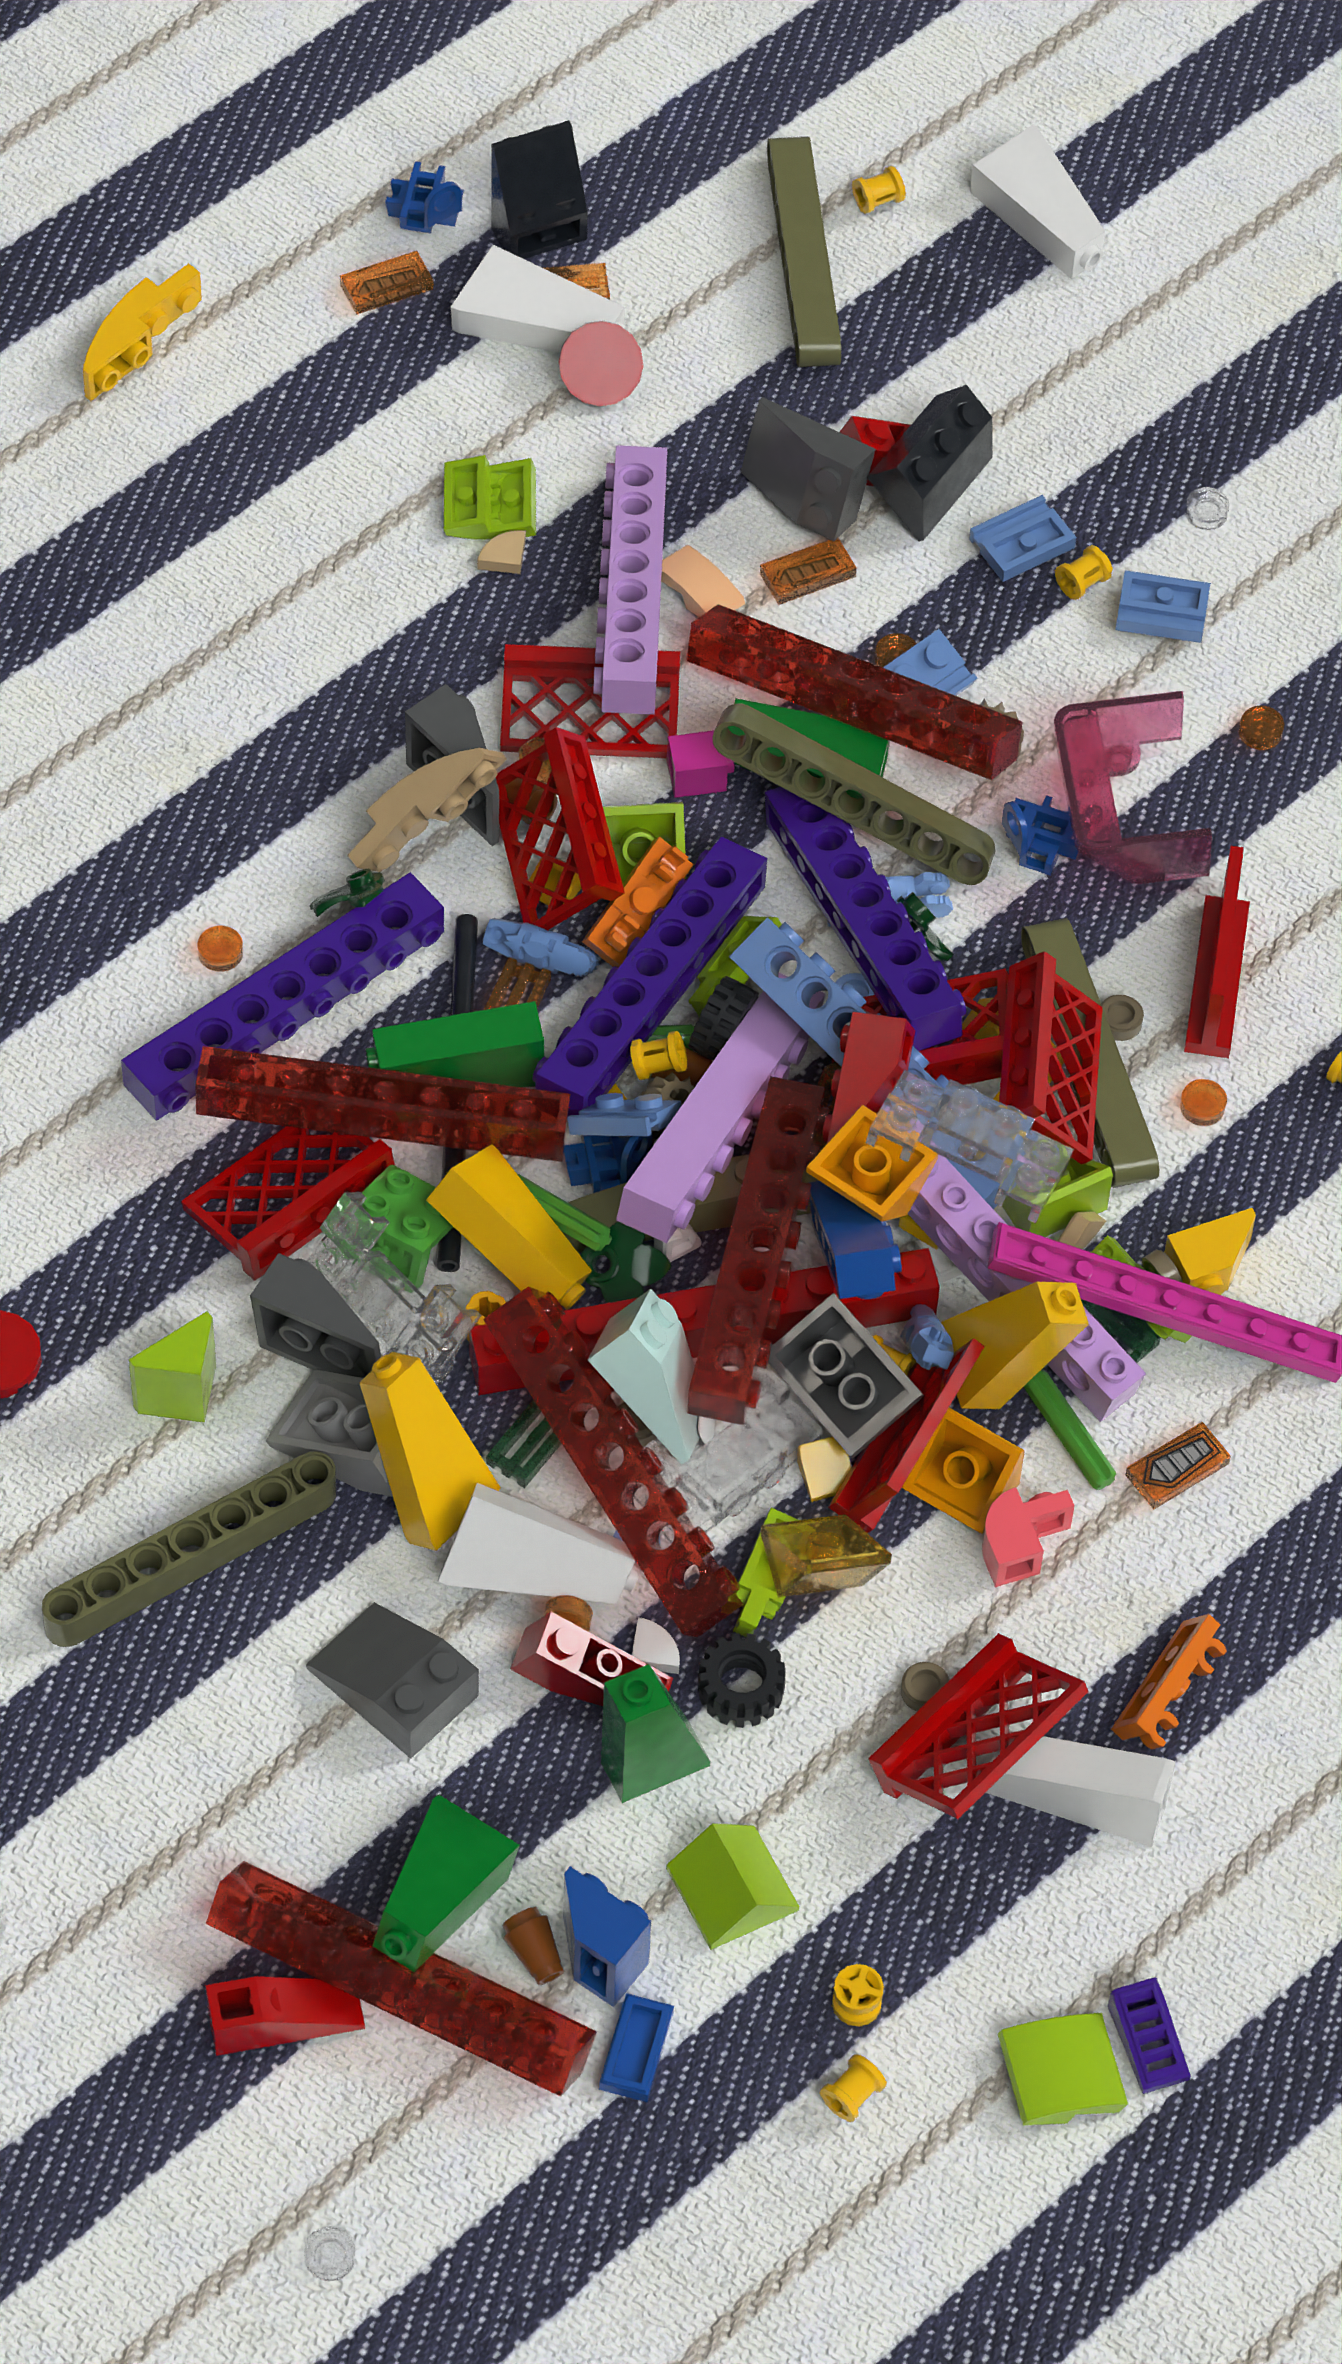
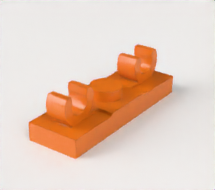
[582,837,694,968]
[1111,1614,1227,1749]

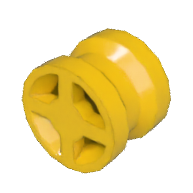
[832,1964,884,2026]

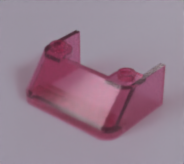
[1054,691,1212,884]

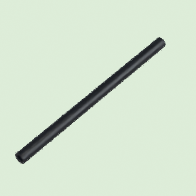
[437,914,478,1272]

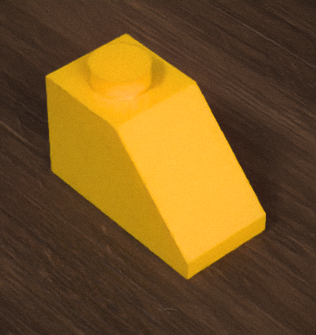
[1164,1208,1256,1295]

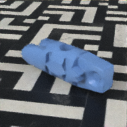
[483,918,600,977]
[900,1304,954,1370]

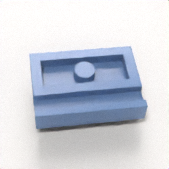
[969,495,1076,582]
[1115,570,1211,643]
[870,629,978,730]
[567,1093,682,1136]

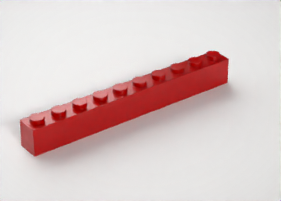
[469,1248,940,1395]

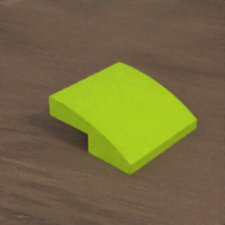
[444,455,536,539]
[998,2013,1128,2126]

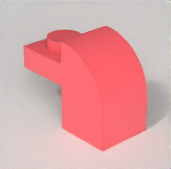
[982,1487,1075,1587]

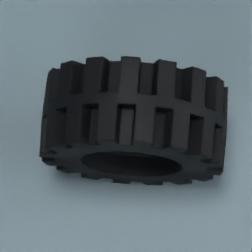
[688,976,759,1061]
[698,1633,786,1728]

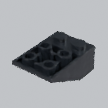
[491,120,588,259]

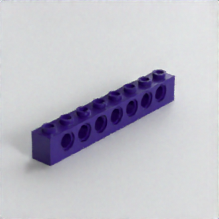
[765,776,966,1051]
[532,837,768,1118]
[121,872,444,1121]

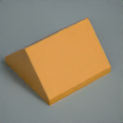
[806,1105,938,1222]
[902,1407,1025,1534]

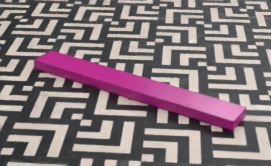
[987,1222,1342,1383]

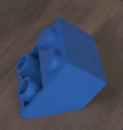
[563,1866,651,2007]

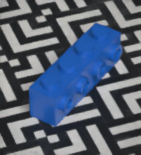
[807,1181,902,1299]

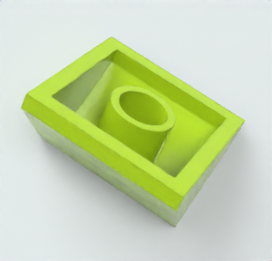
[603,802,686,884]
[1000,1155,1113,1237]
[129,1311,216,1423]
[666,1823,800,1950]

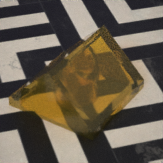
[761,1514,892,1597]

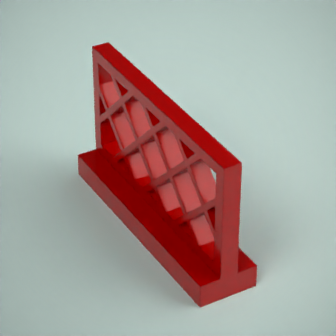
[500,644,680,758]
[495,727,625,931]
[1184,846,1250,1059]
[998,951,1103,1165]
[828,969,1009,1098]
[181,1100,395,1281]
[828,1338,985,1535]
[868,1633,1089,1819]

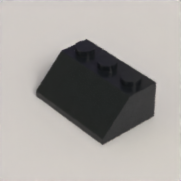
[867,385,993,542]

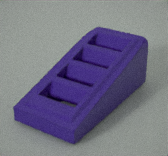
[1107,1977,1191,2094]

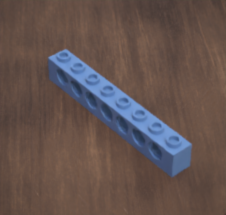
[729,917,1029,1209]

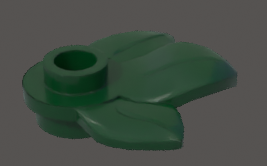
[309,868,385,917]
[896,891,954,962]
[580,1222,672,1303]

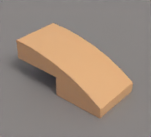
[661,545,745,624]

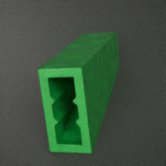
[728,698,891,799]
[365,1001,545,1091]
[601,1664,711,1803]
[373,1794,520,1972]

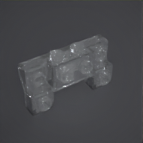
[865,1070,1074,1223]
[307,1192,482,1386]
[617,1358,822,1553]

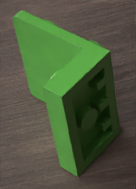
[335,1165,453,1293]

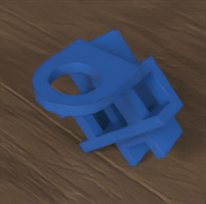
[385,161,464,233]
[1001,795,1091,876]
[562,1132,653,1193]

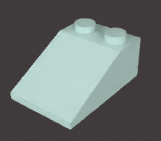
[588,1289,701,1465]

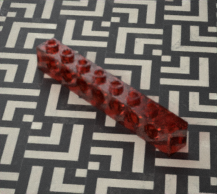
[686,604,1023,780]
[195,1046,571,1162]
[687,1076,831,1425]
[483,1286,743,1638]
[206,1861,597,2097]

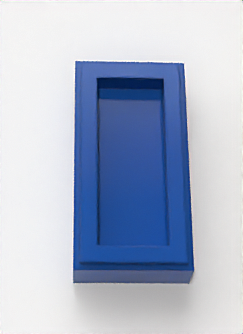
[599,1993,674,2103]

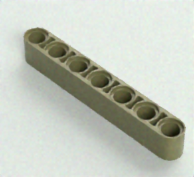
[767,136,841,368]
[712,703,996,885]
[1021,918,1160,1188]
[42,1451,336,1647]

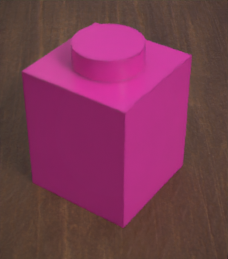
[667,731,734,798]

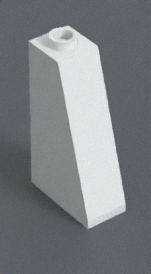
[970,125,1105,279]
[451,245,628,353]
[438,1483,642,1604]
[981,1730,1176,1847]

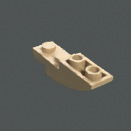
[347,748,507,872]

